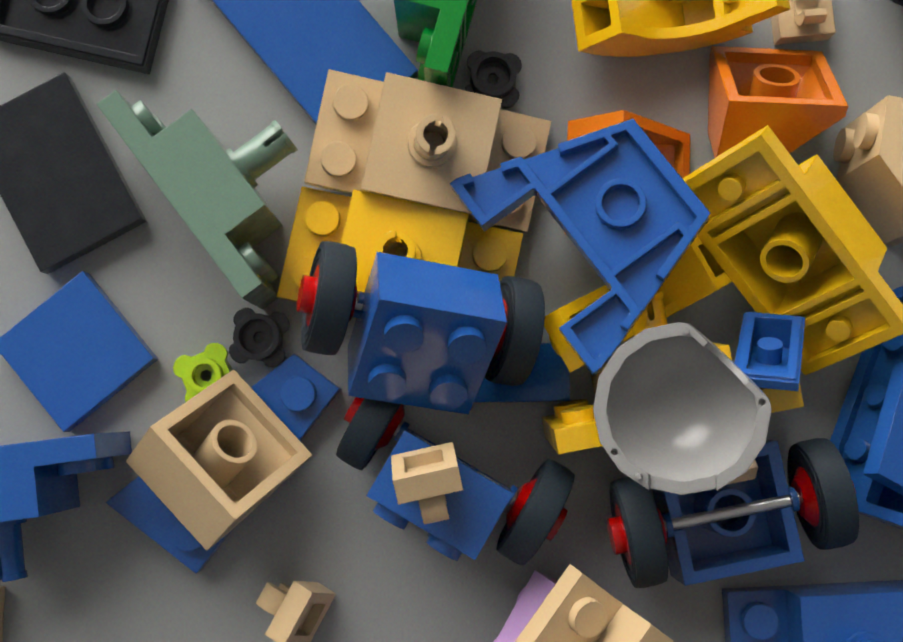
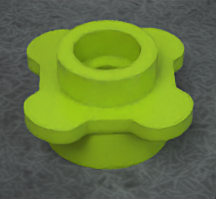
[173,343,232,402]

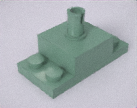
[96,90,298,310]

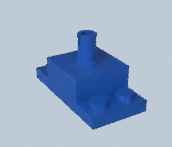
[0,431,132,582]
[722,580,903,642]

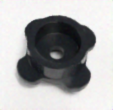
[465,50,522,108]
[229,308,290,368]

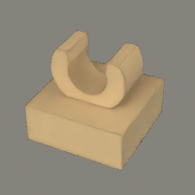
[770,0,836,45]
[391,442,463,525]
[256,581,336,642]

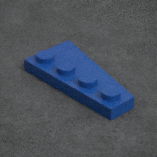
[105,354,341,574]

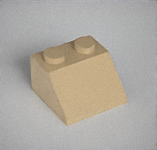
[833,95,903,246]
[126,369,312,551]

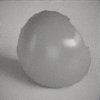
[593,322,772,495]

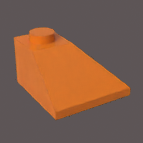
[708,46,848,158]

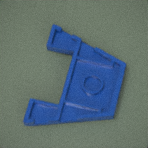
[450,119,711,377]

